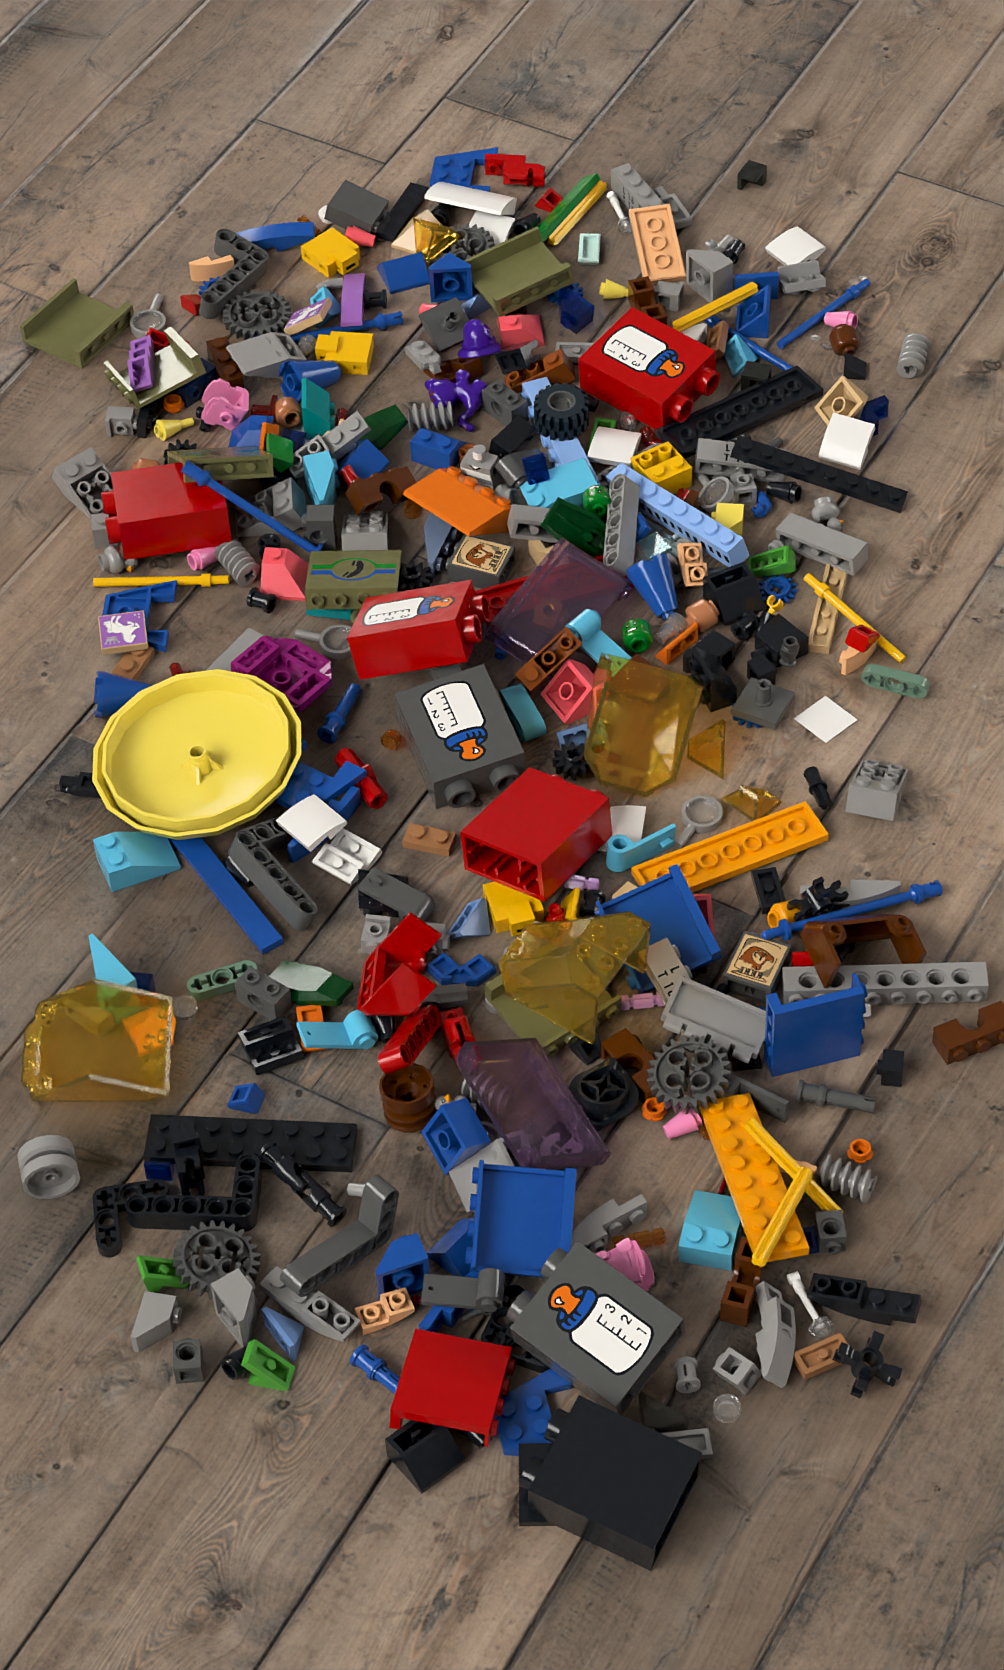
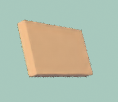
[629,204,686,284]

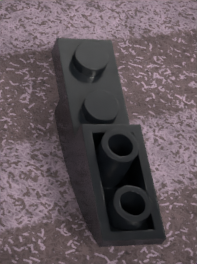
[807,1273,922,1326]

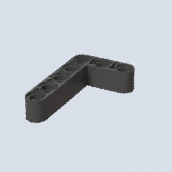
[199,229,269,319]
[228,817,318,931]
[280,1175,399,1297]

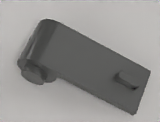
[495,448,554,489]
[357,867,436,922]
[716,1073,788,1123]
[421,1268,506,1312]

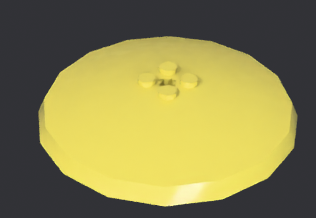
[92,669,301,840]

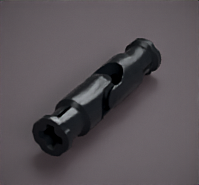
[258,1140,347,1227]

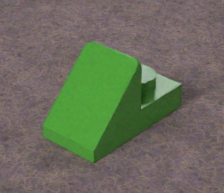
[136,1255,190,1293]
[241,1339,295,1391]

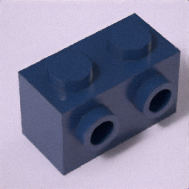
[171,358,218,408]

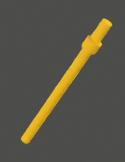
[93,573,230,587]
[803,573,907,664]

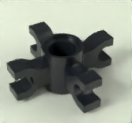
[787,877,849,922]
[832,1330,902,1398]

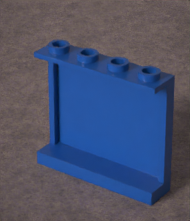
[594,864,722,994]
[764,973,867,1077]
[465,1160,577,1278]

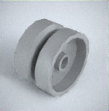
[17,1135,80,1199]

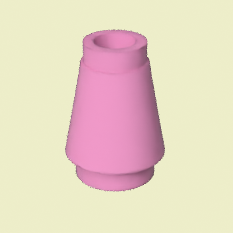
[824,311,858,329]
[187,546,218,571]
[662,1108,703,1140]

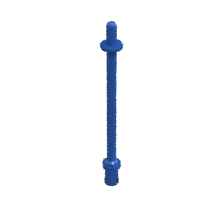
[255,311,404,343]
[181,460,324,553]
[761,880,943,941]

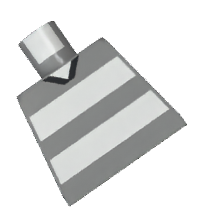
[460,445,505,492]

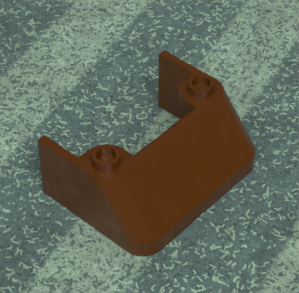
[801,914,927,989]

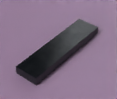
[376,182,429,242]

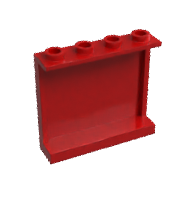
[389,1329,515,1447]

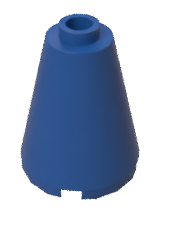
[279,361,341,403]
[626,553,679,620]
[94,671,153,718]

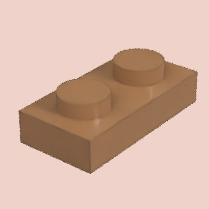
[705,320,729,359]
[112,646,155,680]
[402,823,456,857]
[793,1332,848,1380]

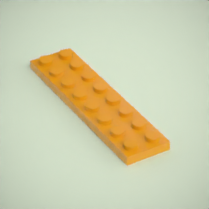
[631,801,829,893]
[699,1093,809,1262]

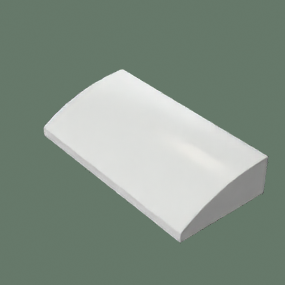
[424,182,517,215]

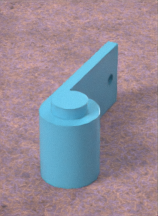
[565,609,632,677]
[606,823,676,872]
[296,1010,378,1049]

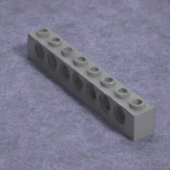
[782,962,989,1005]

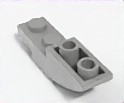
[289,411,371,478]
[800,879,900,914]
[571,1194,647,1254]
[259,1266,361,1342]
[755,1281,796,1388]

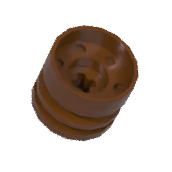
[379,1063,437,1133]

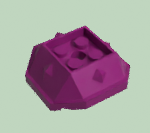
[231,636,332,713]

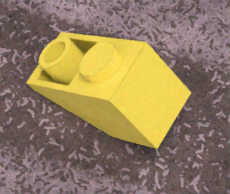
[711,503,744,536]

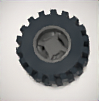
[534,383,589,441]

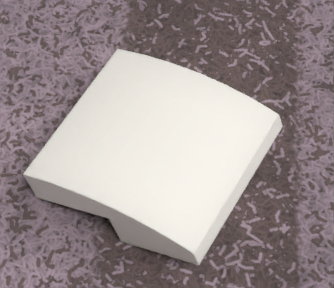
[469,210,515,246]
[765,226,826,266]
[818,413,875,470]
[587,426,642,468]
[276,794,348,852]
[597,805,646,852]
[312,828,382,885]

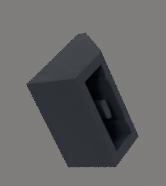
[703,562,766,626]
[689,647,737,712]
[385,1420,466,1494]

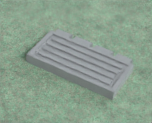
[660,975,766,1063]

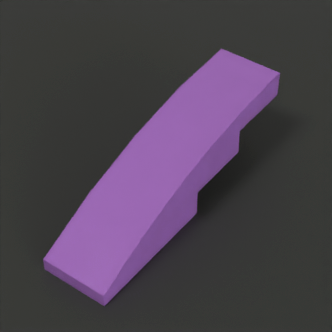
[341,273,366,327]
[127,335,155,393]

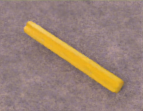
[547,180,607,246]
[672,282,758,332]
[744,1118,843,1213]
[752,1166,813,1267]

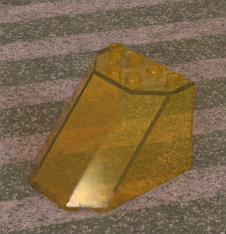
[583,652,703,797]
[498,912,651,1044]
[21,978,174,1102]

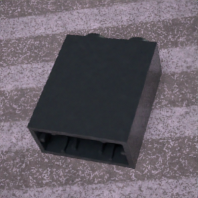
[519,1395,702,1571]

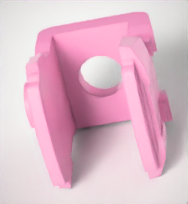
[201,379,249,431]
[595,1237,655,1291]

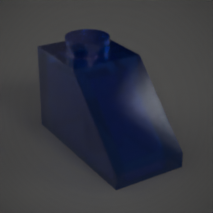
[558,287,595,334]

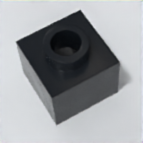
[747,654,777,685]
[876,1049,904,1087]

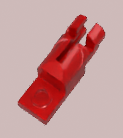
[485,154,546,187]
[440,1007,481,1070]

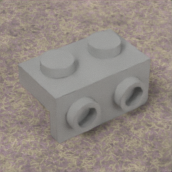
[777,260,826,295]

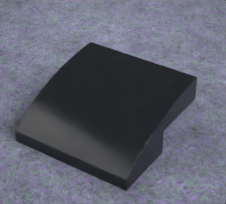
[237,1016,304,1075]

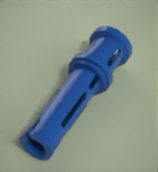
[317,683,362,744]
[349,1344,400,1394]

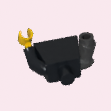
[751,595,809,667]

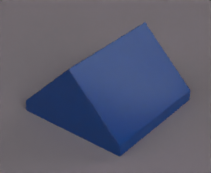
[377,252,430,294]
[429,252,473,303]
[733,272,778,302]
[735,285,771,338]
[335,439,390,486]
[426,1218,474,1277]

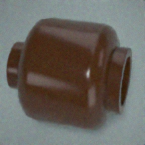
[829,324,860,357]

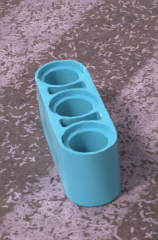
[499,683,547,742]

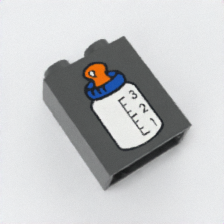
[394,664,526,809]
[507,1241,685,1415]

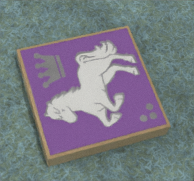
[284,297,332,336]
[98,610,148,655]

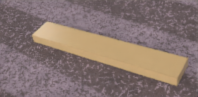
[808,564,848,654]

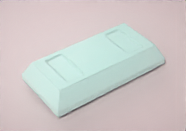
[578,233,601,265]

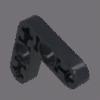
[92,1179,170,1258]
[481,1285,550,1373]

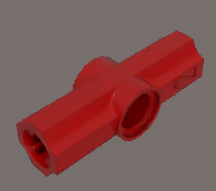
[334,747,388,809]

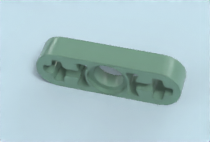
[861,664,930,699]
[187,960,257,1001]

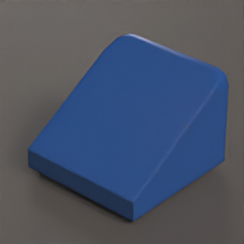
[227,1083,265,1114]

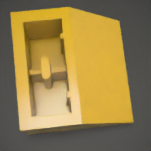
[630,441,692,495]

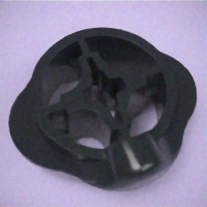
[568,1058,639,1131]

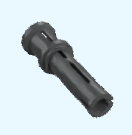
[796,1079,876,1114]

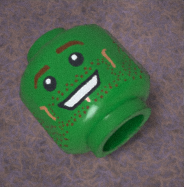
[582,485,611,518]
[621,619,653,653]

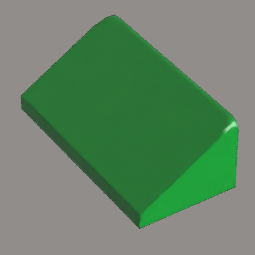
[266,433,293,473]

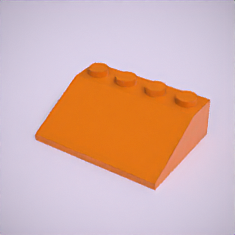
[403,466,511,536]

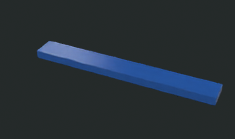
[169,837,284,955]

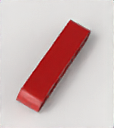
[378,1004,442,1074]

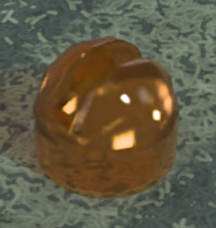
[403,499,422,519]
[381,729,401,750]

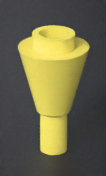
[599,279,628,300]
[154,417,194,441]

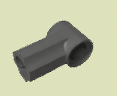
[419,982,468,1011]

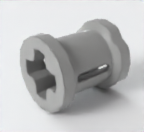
[673,1356,701,1393]

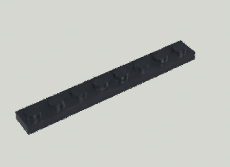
[730,436,908,513]

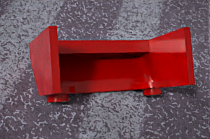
[357,912,442,1016]

